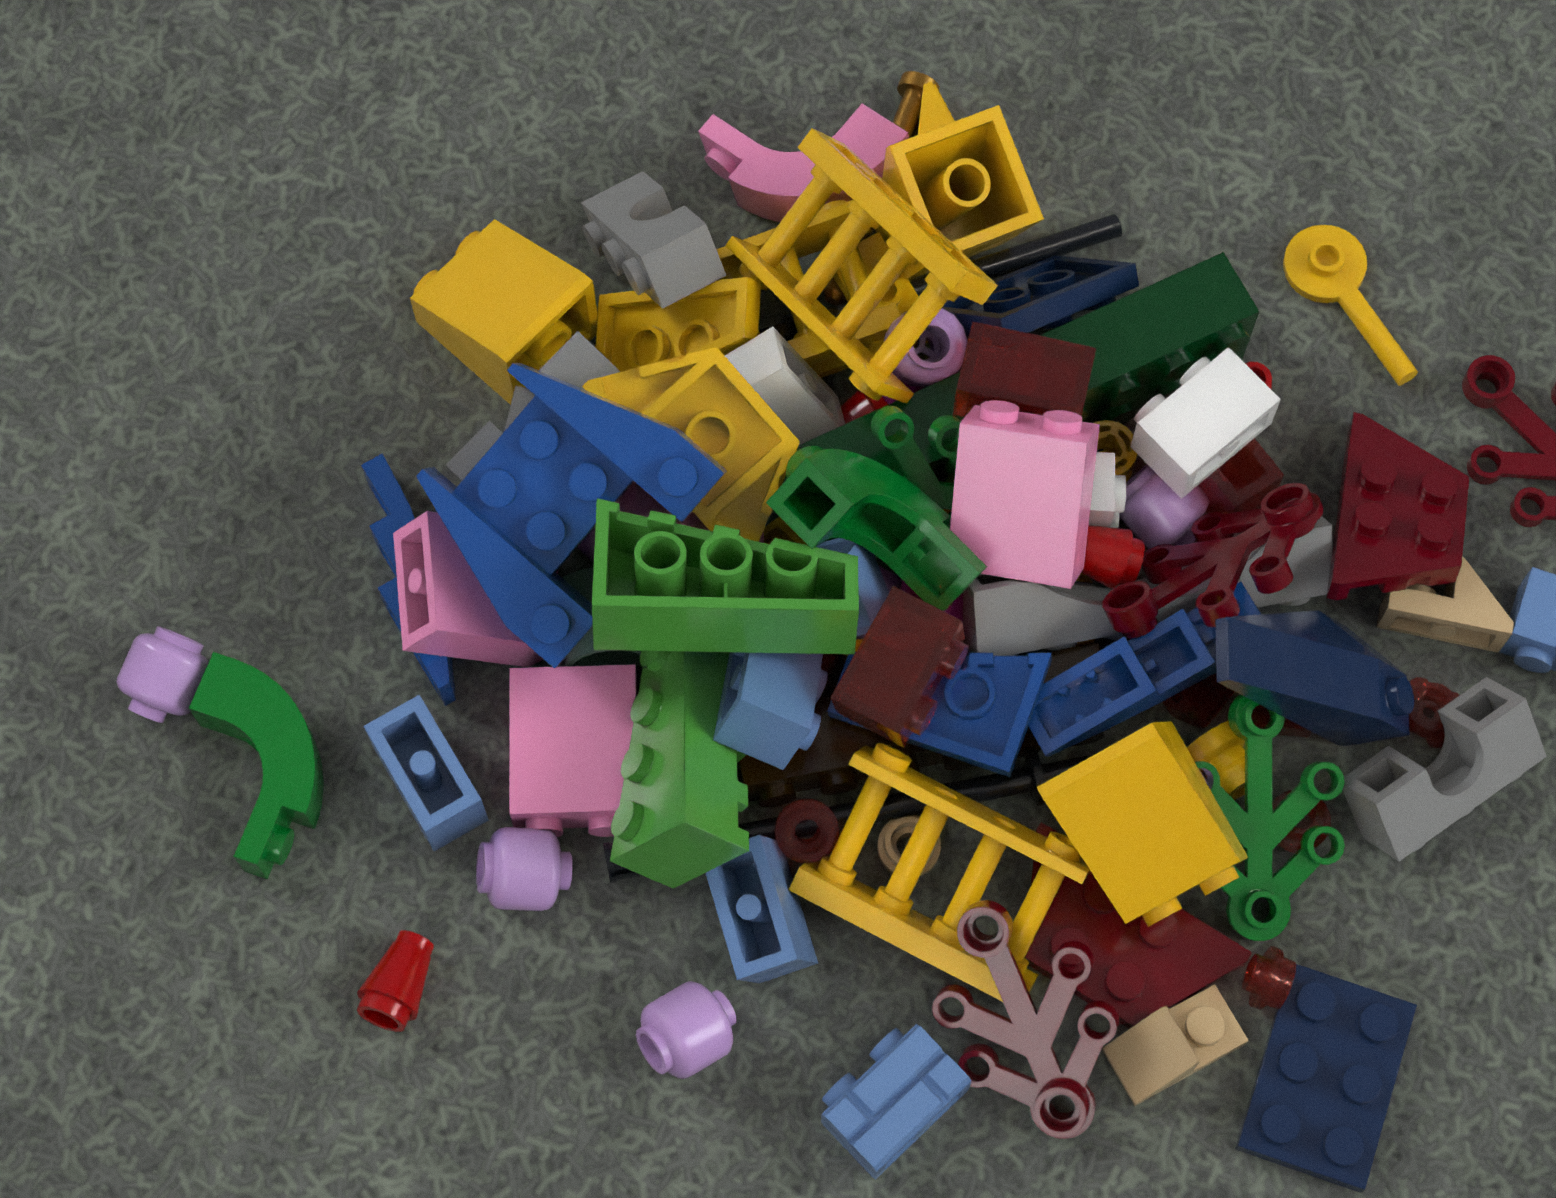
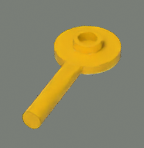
[1283,225,1418,386]

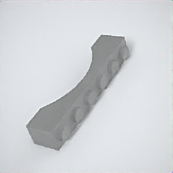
[962,516,1332,656]

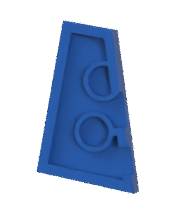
[827,652,1052,777]

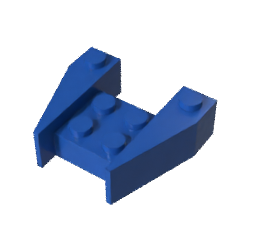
[416,363,727,668]

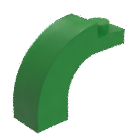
[766,449,987,616]
[189,652,324,879]

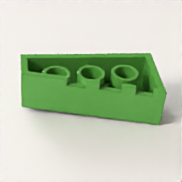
[592,498,859,655]
[610,651,749,889]

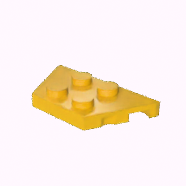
[582,346,800,542]

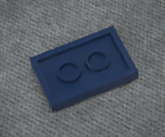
[942,255,1139,348]
[1235,963,1417,1193]

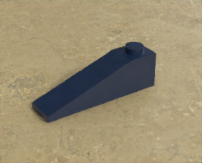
[1215,610,1414,746]

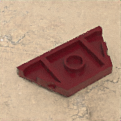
[1326,412,1469,600]
[1025,822,1252,1029]

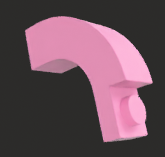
[698,104,909,222]

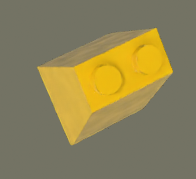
[876,105,1044,280]
[410,219,598,405]
[1037,721,1248,927]

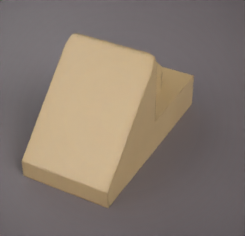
[1377,556,1514,653]
[1102,984,1249,1106]

